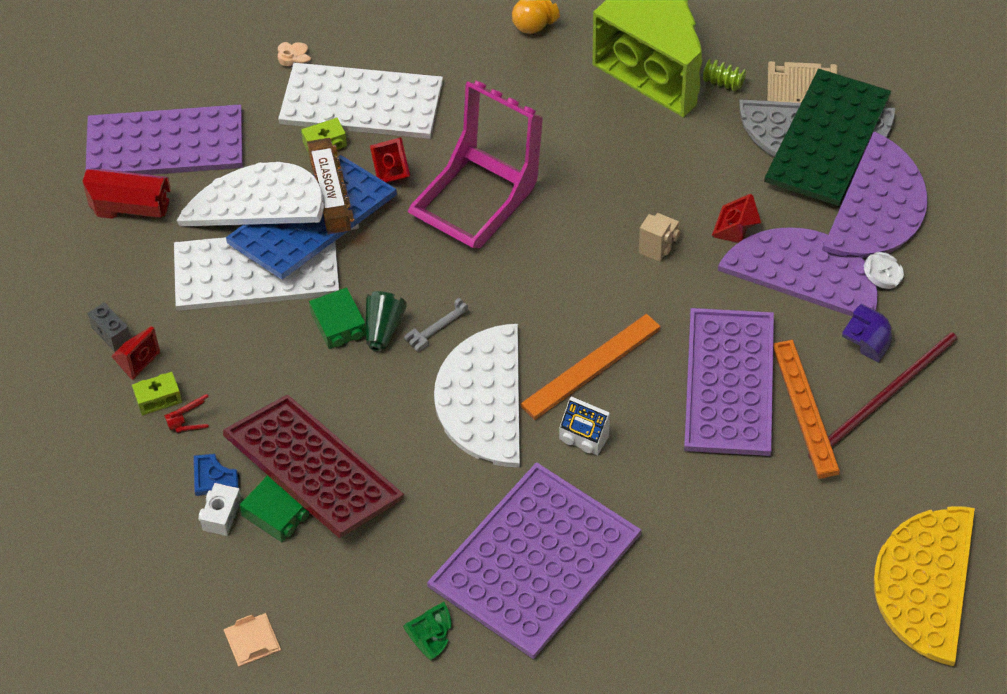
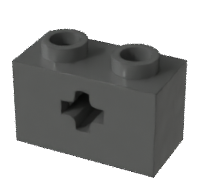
[87,302,131,352]

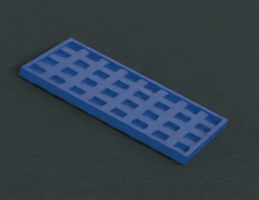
[226,155,397,280]

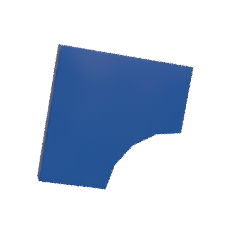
[194,454,239,496]

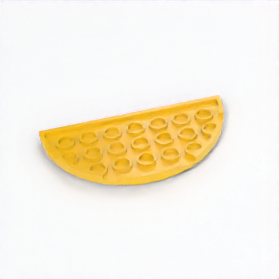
[873,506,975,666]

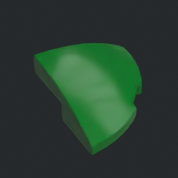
[403,602,451,660]

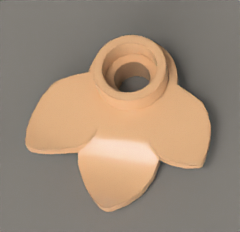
[277,42,311,66]

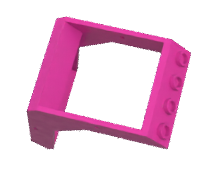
[408,80,543,248]

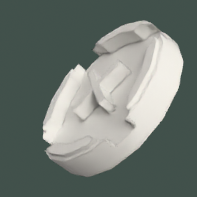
[864,252,904,289]

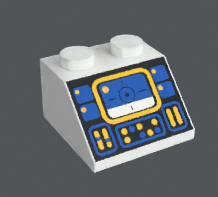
[559,396,610,456]

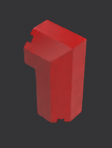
[82,169,171,219]

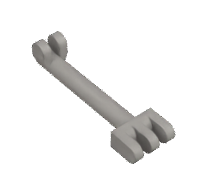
[404,298,468,352]

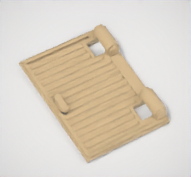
[767,61,837,103]

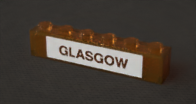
[307,138,354,234]

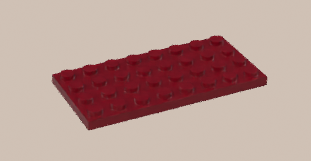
[223,394,404,539]

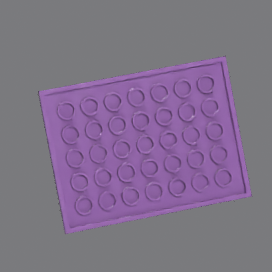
[427,462,641,659]

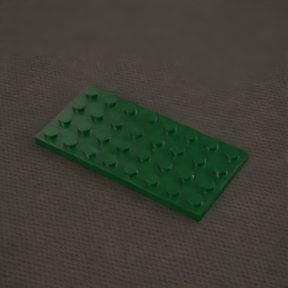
[764,68,891,206]

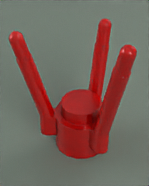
[164,394,209,433]

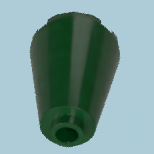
[366,291,407,351]

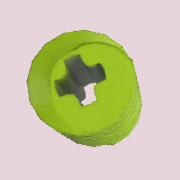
[703,58,746,92]

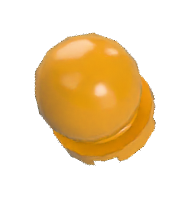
[512,0,560,34]

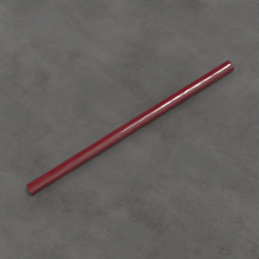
[808,332,957,459]

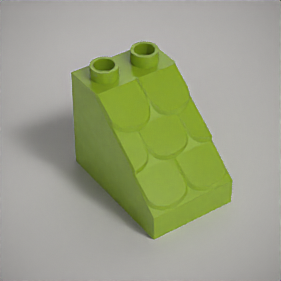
[592,0,702,118]

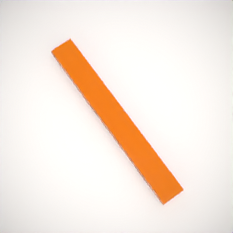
[521,313,660,420]
[773,340,840,479]

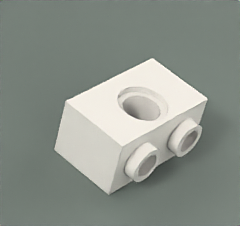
[198,483,242,536]

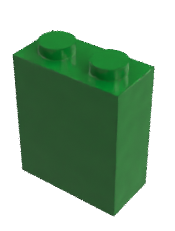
[309,287,366,349]
[239,475,310,543]

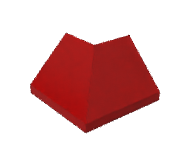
[370,137,410,182]
[712,194,761,243]
[111,326,160,380]

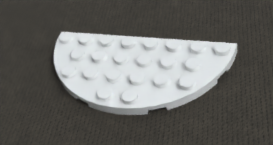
[177,162,324,226]
[434,324,520,468]

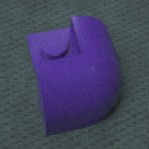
[842,304,892,363]

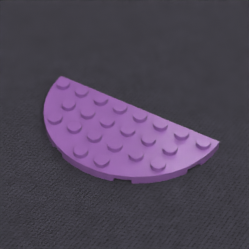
[822,132,927,258]
[718,228,877,317]

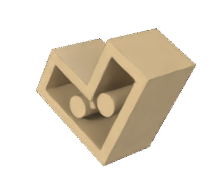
[639,213,680,262]

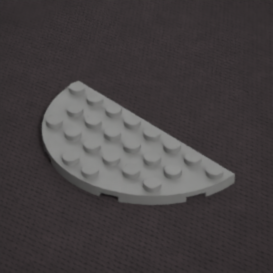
[739,100,895,157]

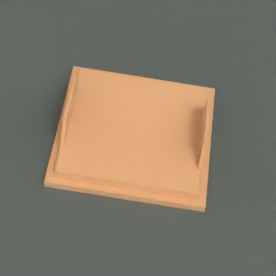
[223,613,281,667]

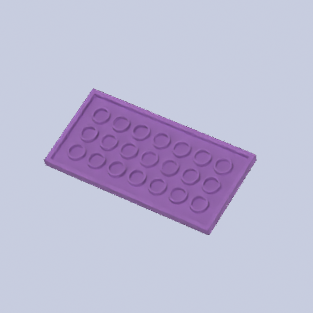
[85,105,243,175]
[684,308,774,456]

